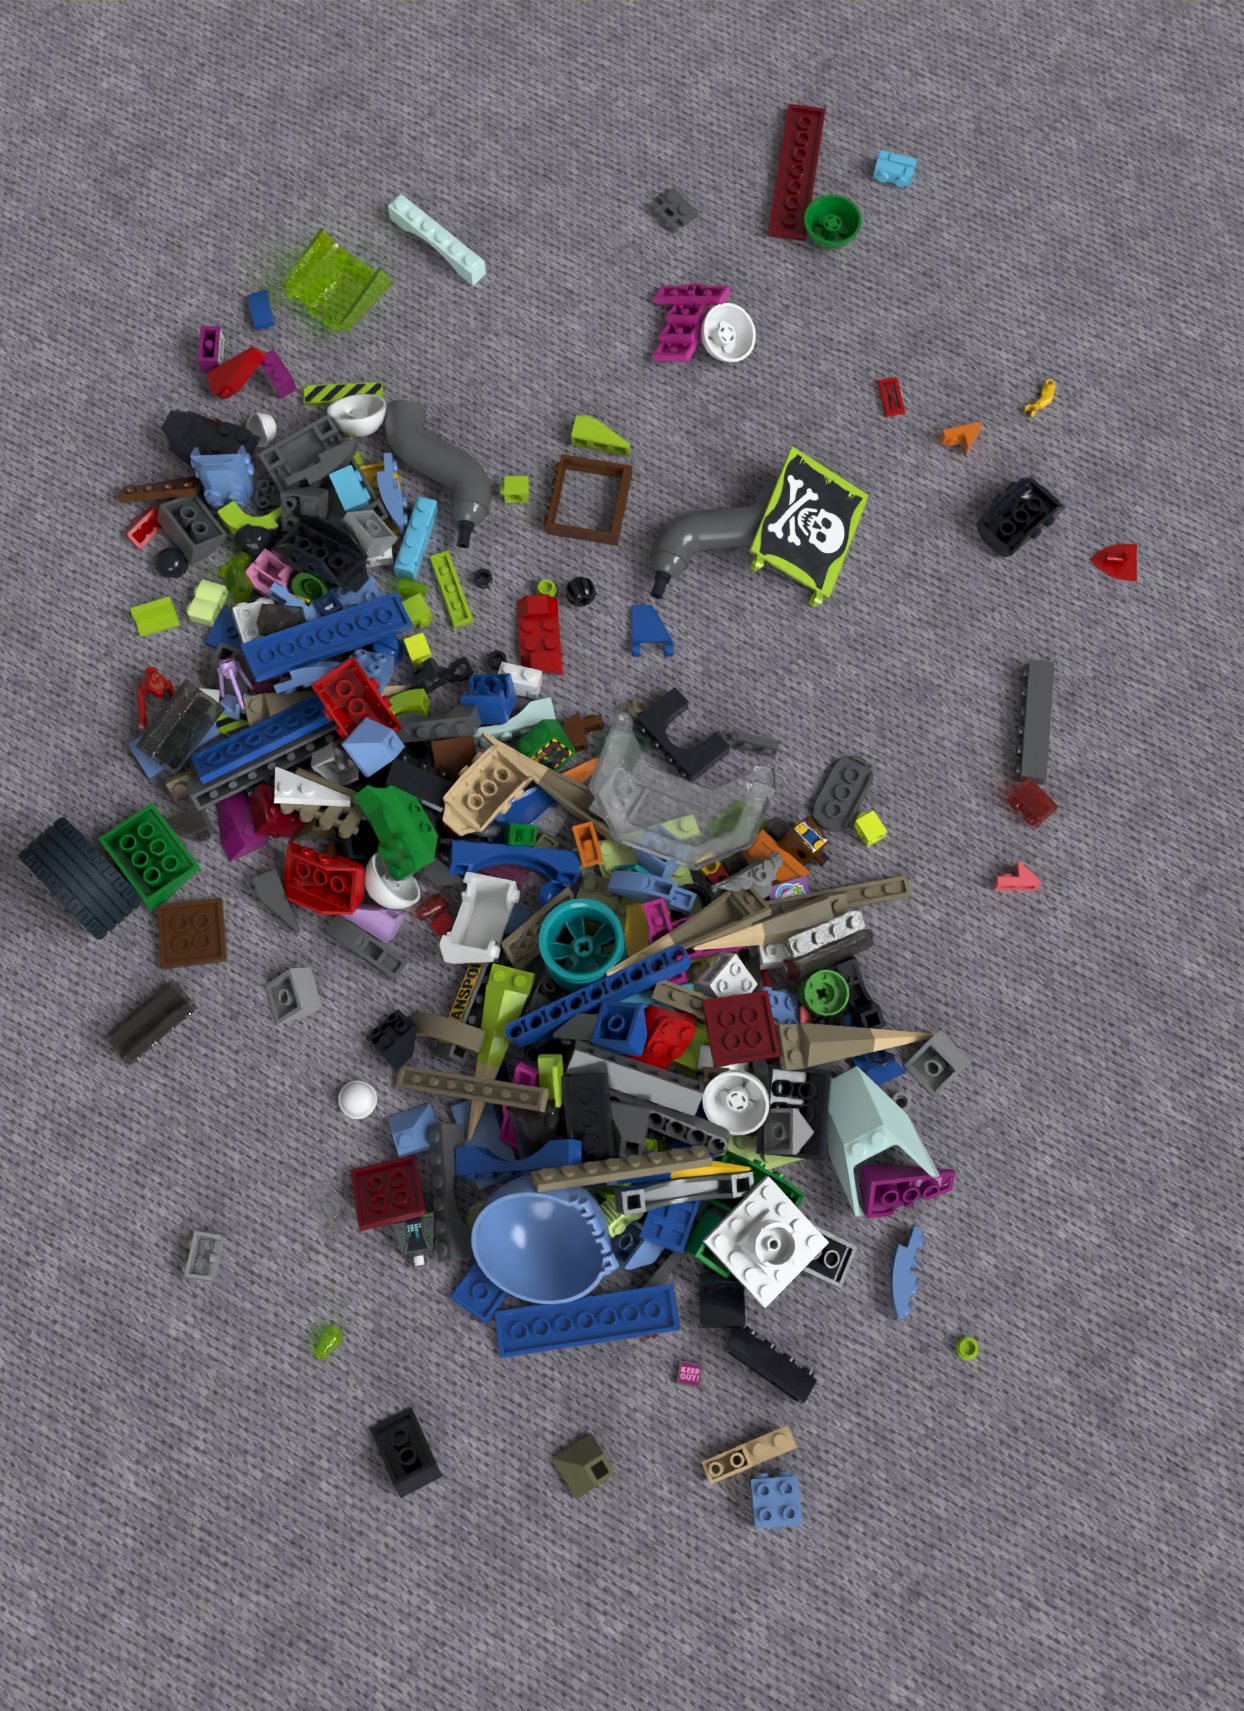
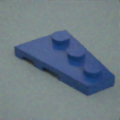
[850,1049,906,1086]

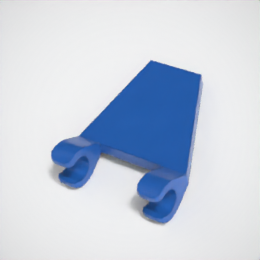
[632,605,673,657]

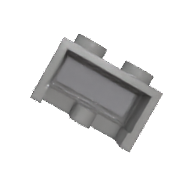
[311,741,359,786]
[183,1231,225,1282]

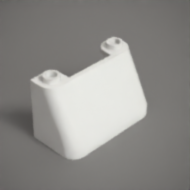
[439,872,520,964]

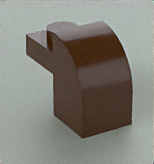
[564,712,604,752]

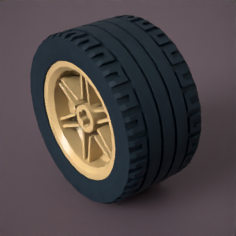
[18,817,142,940]

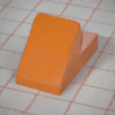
[940,422,982,455]
[572,821,604,868]

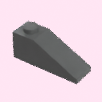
[251,869,301,933]

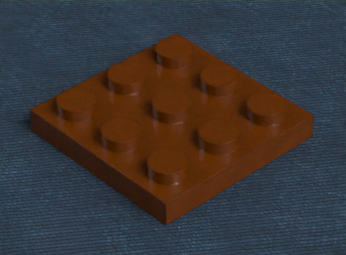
[157,898,228,970]

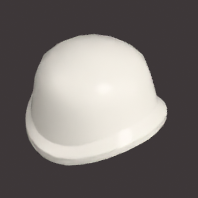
[246,412,277,447]
[338,1081,377,1119]

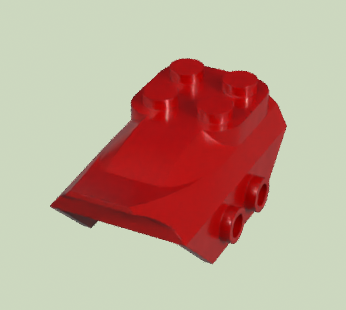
[311,657,402,739]
[283,840,366,915]
[620,1005,696,1070]

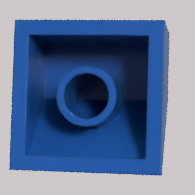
[590,1001,647,1056]

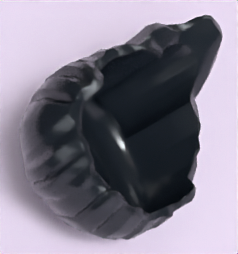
[234,524,282,559]

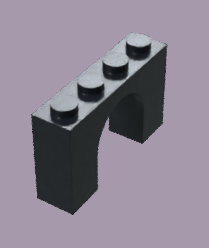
[637,687,730,784]

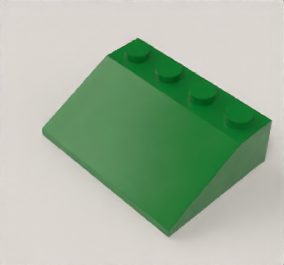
[98,803,201,911]

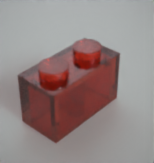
[1008,777,1059,829]

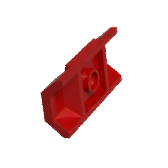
[517,594,563,675]

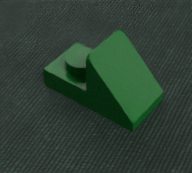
[502,821,538,846]

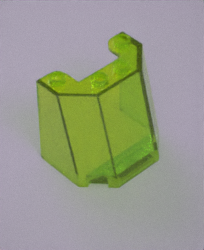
[281,227,393,334]

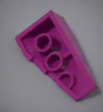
[217,790,269,862]
[860,1164,955,1219]

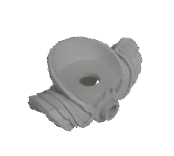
[711,851,783,899]

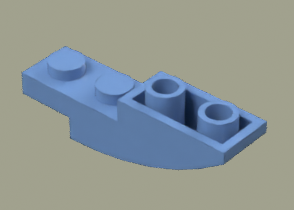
[376,453,408,534]
[266,582,322,623]
[274,662,341,694]
[607,871,697,915]
[890,1226,925,1321]

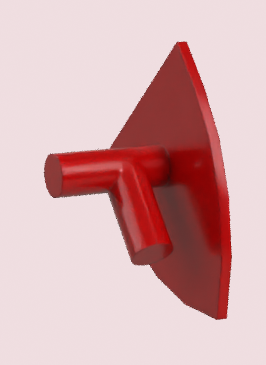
[1090,544,1137,582]

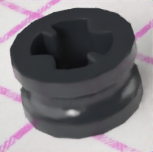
[474,569,493,589]
[488,650,507,671]

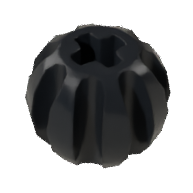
[565,576,596,607]

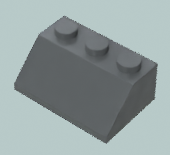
[157,495,228,564]

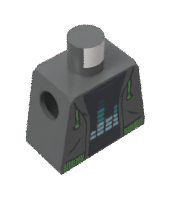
[392,1212,436,1267]

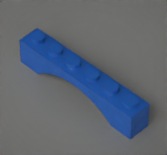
[449,840,580,884]
[456,1139,582,1180]

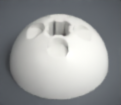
[701,303,756,362]
[327,394,387,437]
[365,852,420,909]
[703,1070,769,1135]

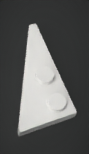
[274,767,351,807]

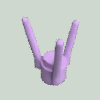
[217,658,255,710]

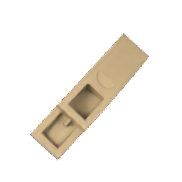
[702,1425,798,1484]

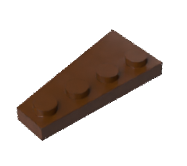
[117,476,203,503]

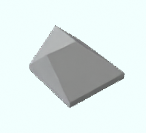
[764,1108,814,1154]

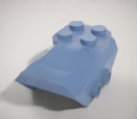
[190,445,254,510]

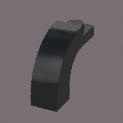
[834,956,886,1029]

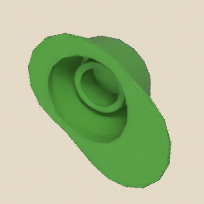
[292,573,329,606]

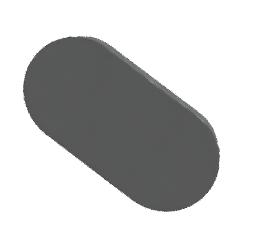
[812,756,873,832]

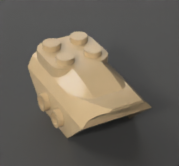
[442,744,534,836]

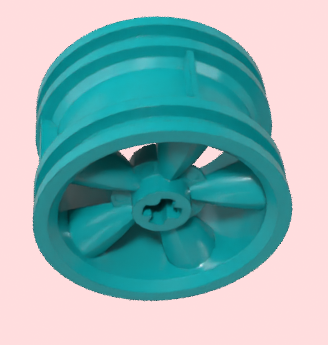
[539,898,628,993]

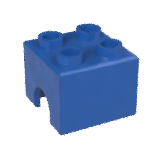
[460,673,517,726]

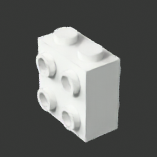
[232,597,283,644]
[748,922,801,970]
[696,952,758,998]

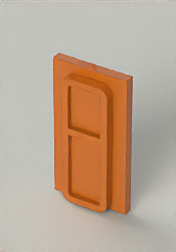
[740,829,810,885]

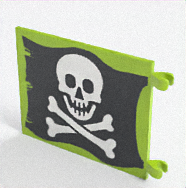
[749,446,869,607]

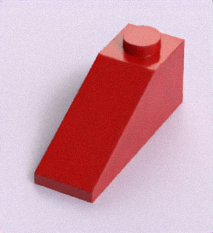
[207,346,266,399]

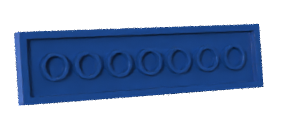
[240,592,413,683]
[191,694,334,784]
[495,1283,681,1358]

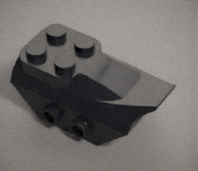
[162,410,261,470]
[976,476,1066,557]
[271,515,369,593]

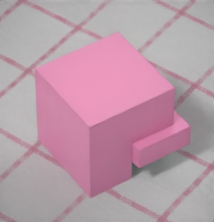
[245,549,295,603]

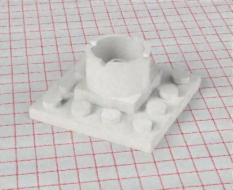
[702,1176,829,1308]

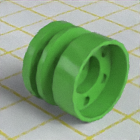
[795,970,849,1017]

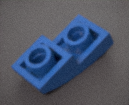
[248,290,275,330]

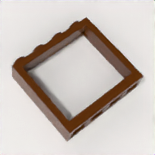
[543,454,632,546]

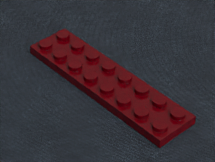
[768,104,826,241]

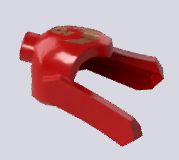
[136,667,184,729]

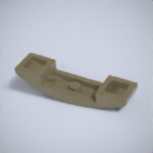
[412,1012,487,1053]

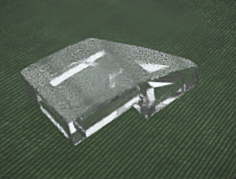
[536,806,572,838]

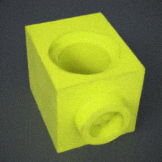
[404,633,432,668]
[853,810,887,847]

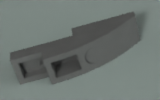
[285,438,359,490]
[325,915,408,980]

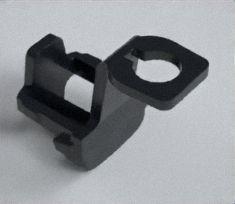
[412,657,473,695]

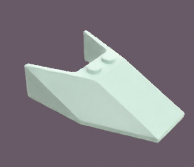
[827,1066,940,1217]

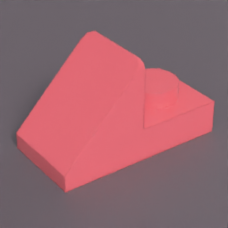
[994,861,1041,891]

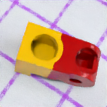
[694,851,730,886]

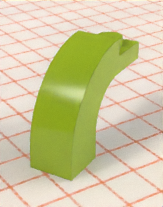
[217,501,282,536]
[389,689,430,717]

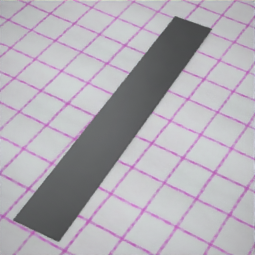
[745,954,771,1126]

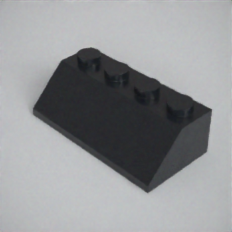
[384,751,460,813]
[724,1326,817,1404]

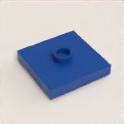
[205,608,242,651]
[450,1261,509,1324]

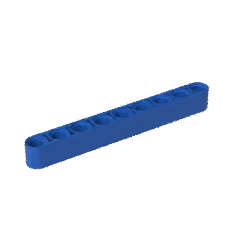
[505,945,691,1047]

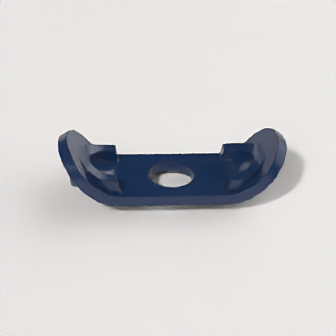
[841,1013,895,1067]

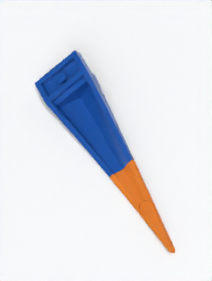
[486,746,623,846]

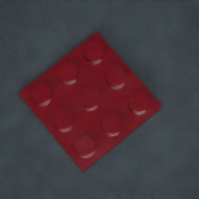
[701,990,781,1068]
[350,1154,427,1231]

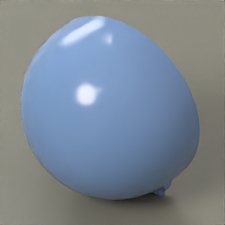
[471,1174,619,1304]

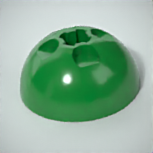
[804,194,862,249]

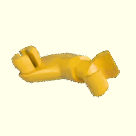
[1024,379,1056,417]

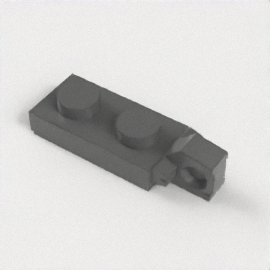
[721,729,779,756]

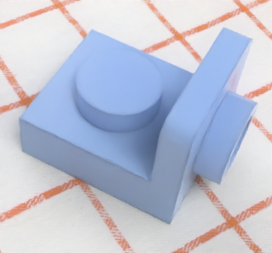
[217,693,250,721]

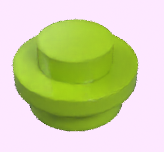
[536,579,556,597]
[956,1337,979,1360]

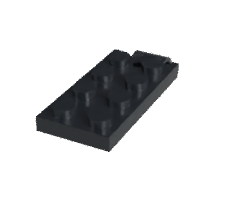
[561,1072,616,1188]

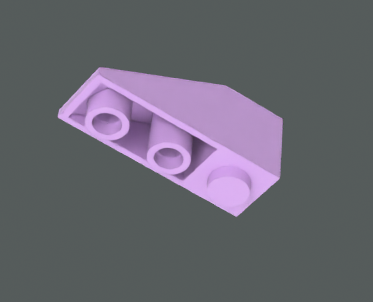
[340,903,405,943]

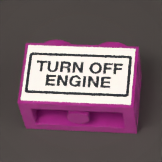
[198,326,225,373]
[259,349,297,399]

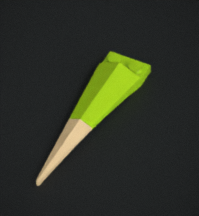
[468,964,536,1141]

